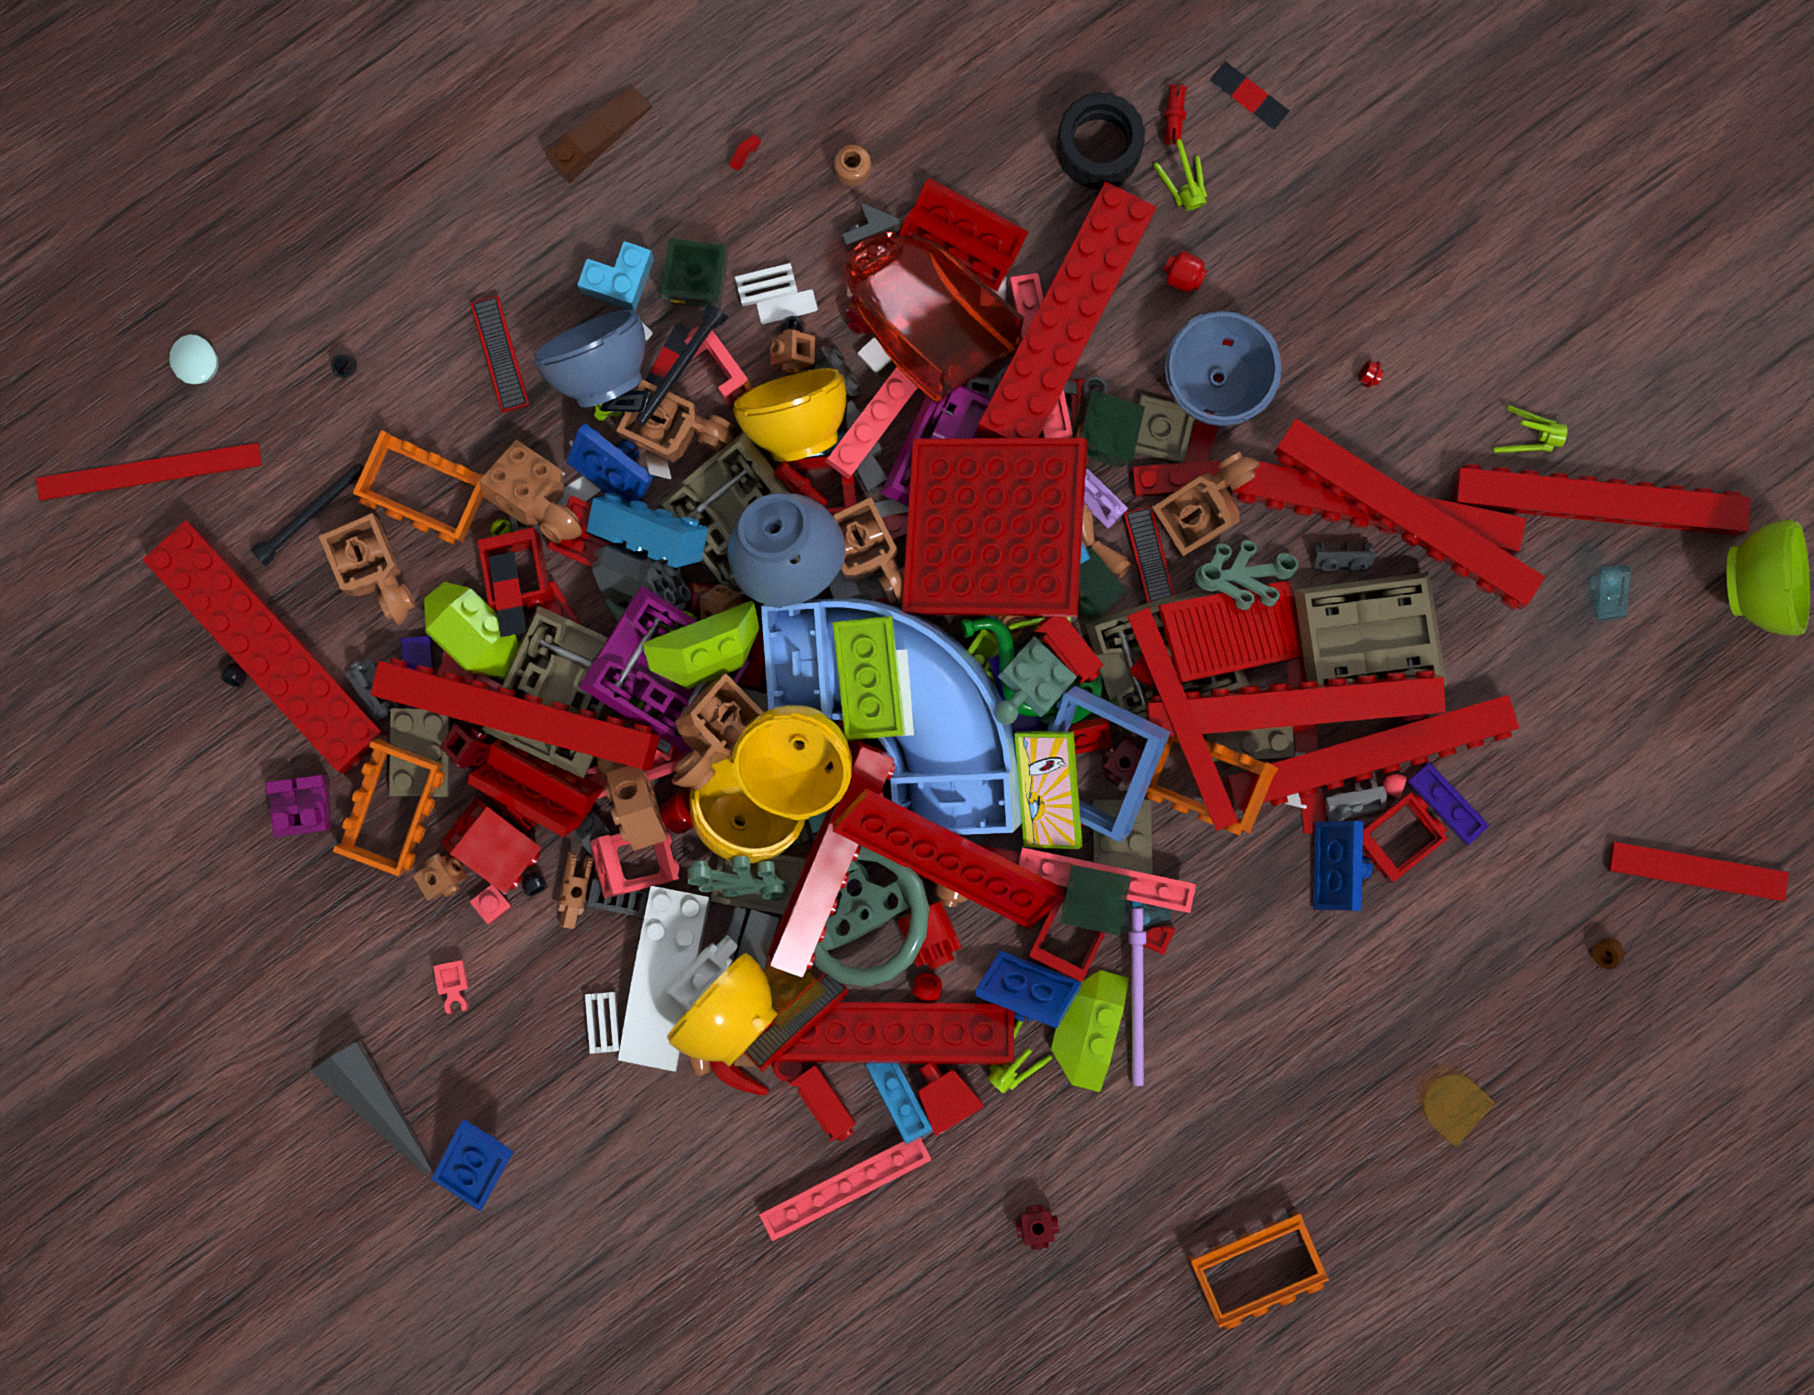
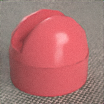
[1383,774,1407,799]

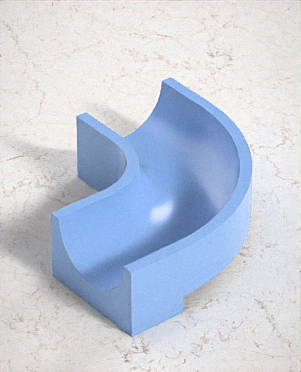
[761,598,1022,835]

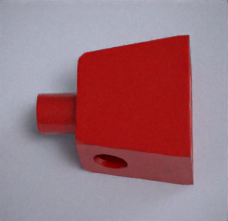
[918,1063,984,1136]

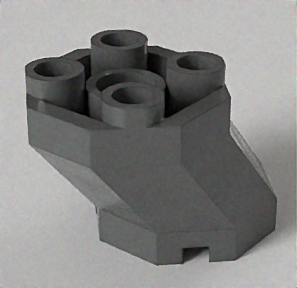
[592,544,691,610]

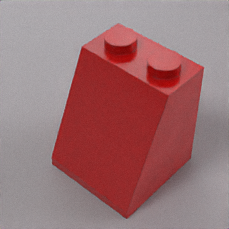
[440,795,542,894]

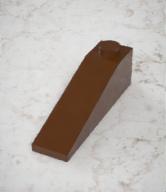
[546,86,652,184]

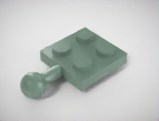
[994,637,1077,725]

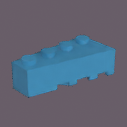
[587,492,708,568]

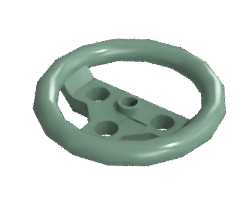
[813,845,930,987]

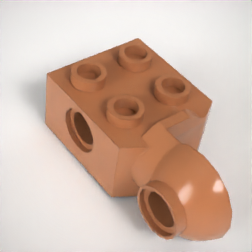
[616,379,734,463]
[479,440,582,544]
[1152,452,1261,556]
[833,497,905,608]
[319,513,415,626]
[672,673,763,790]
[597,757,668,851]

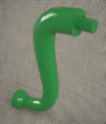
[961,617,1063,717]

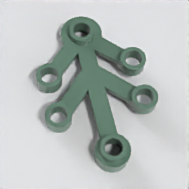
[1194,540,1299,610]
[687,856,788,900]

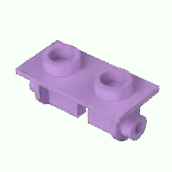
[1084,468,1128,529]

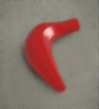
[710,1061,769,1096]

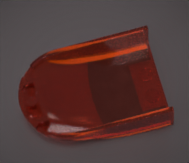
[844,232,1024,403]

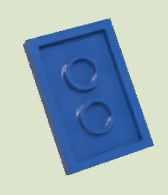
[566,424,654,502]
[1313,821,1373,911]
[975,950,1081,1028]
[431,1119,514,1212]

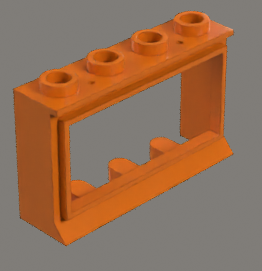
[353,430,484,544]
[1145,736,1278,836]
[333,739,445,876]
[1188,1211,1329,1330]

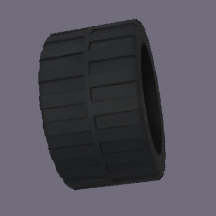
[1056,92,1145,190]

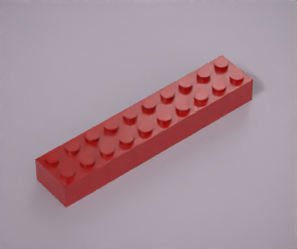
[975,181,1157,438]
[142,520,388,774]

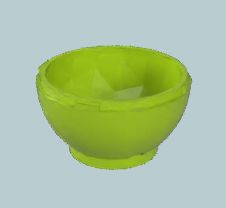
[1727,519,1810,636]

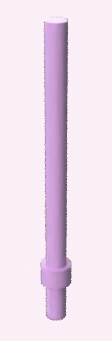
[1128,908,1146,1086]

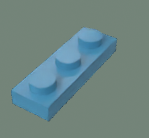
[865,1063,932,1145]

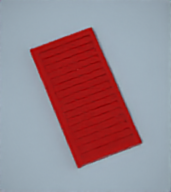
[1158,580,1303,683]

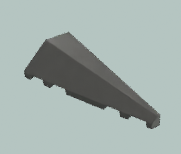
[312,1041,434,1175]

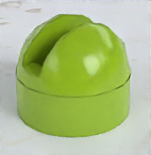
[490,519,513,537]

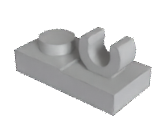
[1326,779,1387,822]

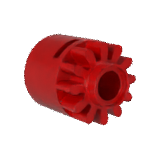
[896,901,962,970]

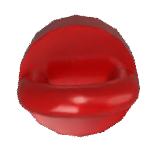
[912,973,943,1003]

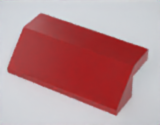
[898,178,1029,291]
[467,739,603,837]

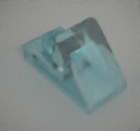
[1590,564,1631,621]

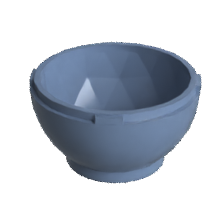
[534,310,646,407]
[1165,311,1282,427]
[727,493,846,608]

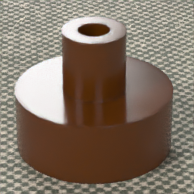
[1592,938,1625,970]

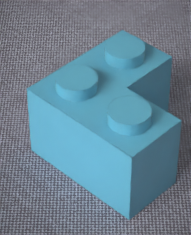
[577,241,654,311]

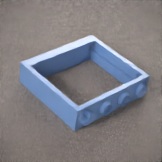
[1047,686,1170,842]

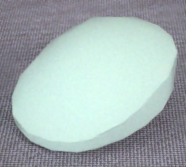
[169,334,219,384]

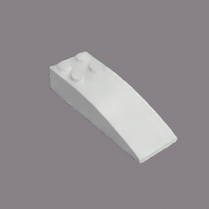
[618,886,711,1072]

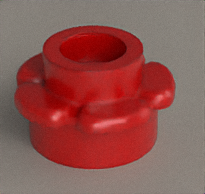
[1358,360,1384,388]

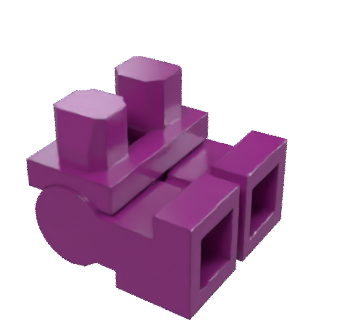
[265,775,332,838]

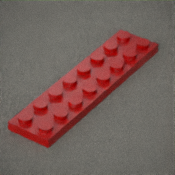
[833,788,1065,929]
[776,1001,1014,1065]

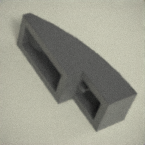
[846,400,887,496]
[736,909,781,972]

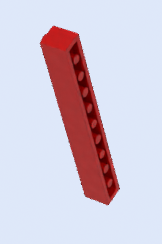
[1273,419,1545,610]
[1231,461,1526,556]
[1452,464,1751,536]
[370,657,660,770]
[1145,670,1446,737]
[1225,695,1519,814]

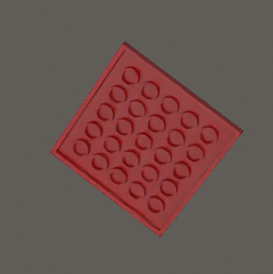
[902,438,1087,617]

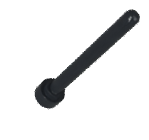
[636,303,729,426]
[250,464,364,567]

